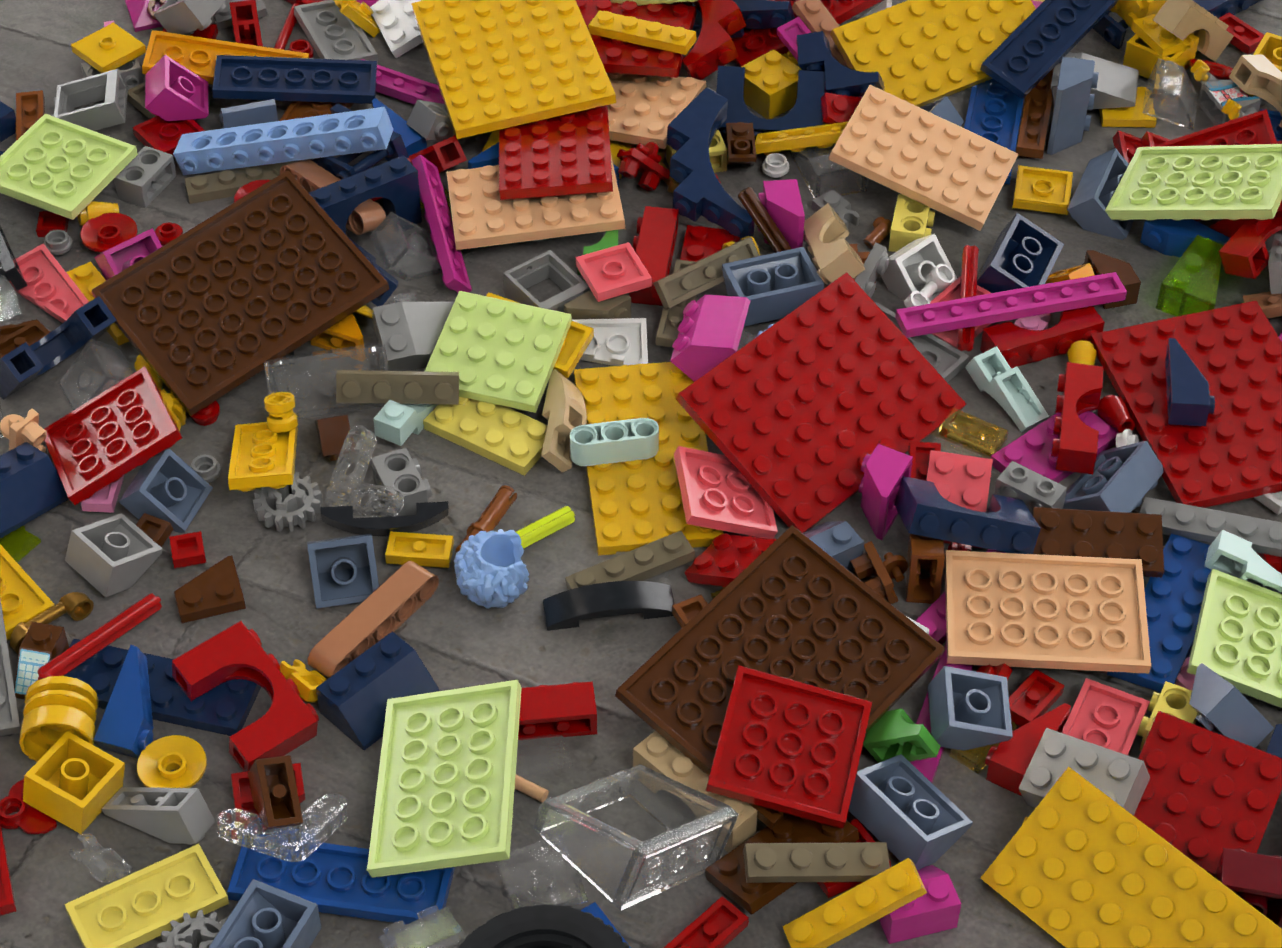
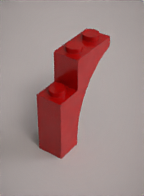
[682,0,746,80]

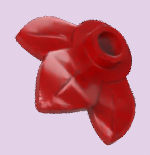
[0,779,57,835]

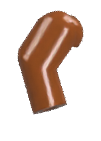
[863,217,892,249]

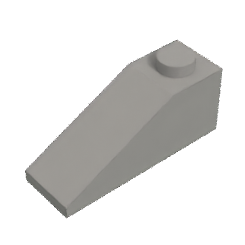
[101,787,216,845]

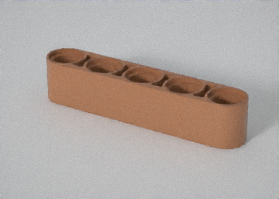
[280,159,386,235]
[308,561,439,678]

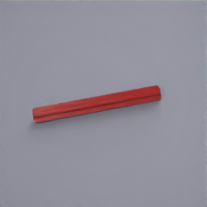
[957,245,979,352]
[37,593,162,680]

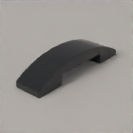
[320,501,449,536]
[543,581,674,631]

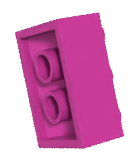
[670,294,750,382]

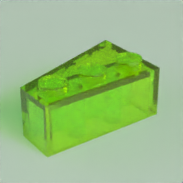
[1156,235,1224,317]

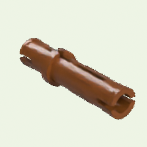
[456,485,517,553]

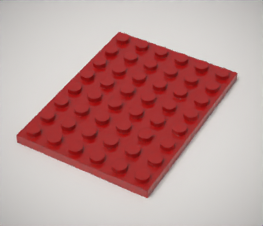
[675,272,967,533]
[1090,301,1282,508]

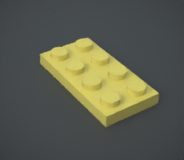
[423,396,547,476]
[64,843,229,948]

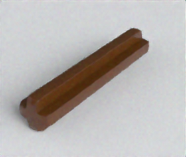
[738,187,792,253]

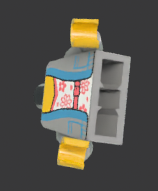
[1190,60,1267,126]

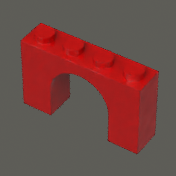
[172,621,319,772]

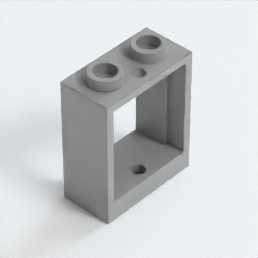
[52,69,128,131]
[503,250,590,312]

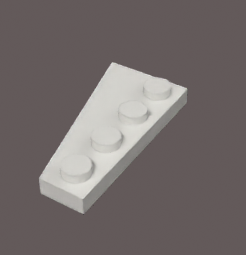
[572,318,648,366]

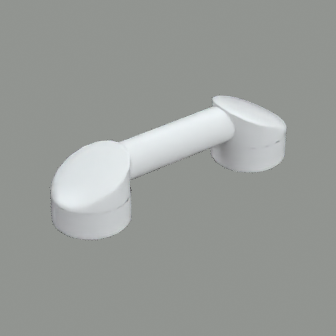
[904,263,955,308]

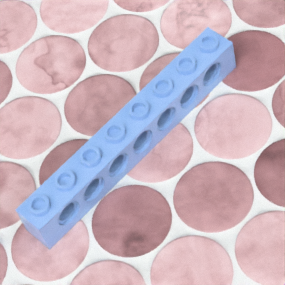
[173,107,393,175]

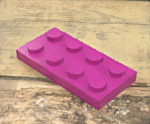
[991,411,1119,483]

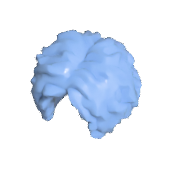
[454,529,529,609]

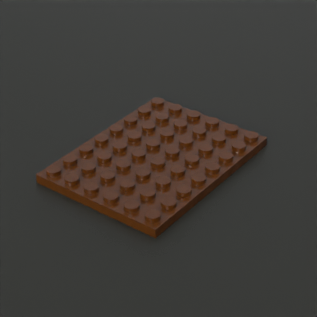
[91,170,389,416]
[615,525,946,830]

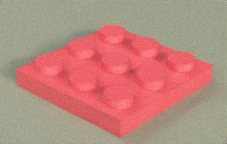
[674,446,778,539]

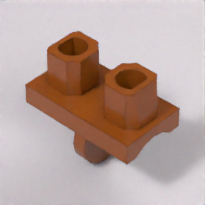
[851,541,908,604]

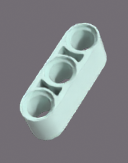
[570,418,659,466]

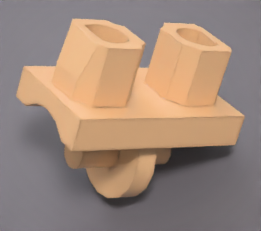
[0,408,47,454]

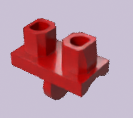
[616,141,670,191]

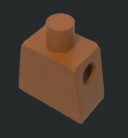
[906,534,945,604]

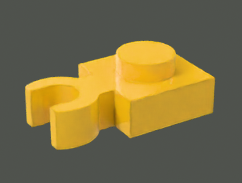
[280,659,327,703]

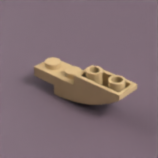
[541,369,587,473]

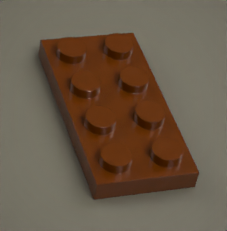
[1031,507,1164,578]
[704,814,859,915]

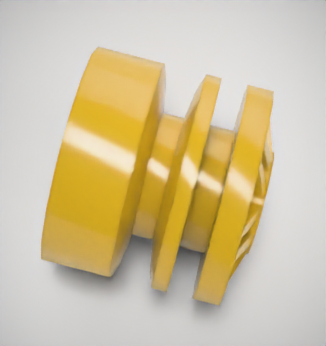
[19,676,99,761]

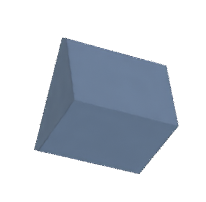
[219,99,278,129]

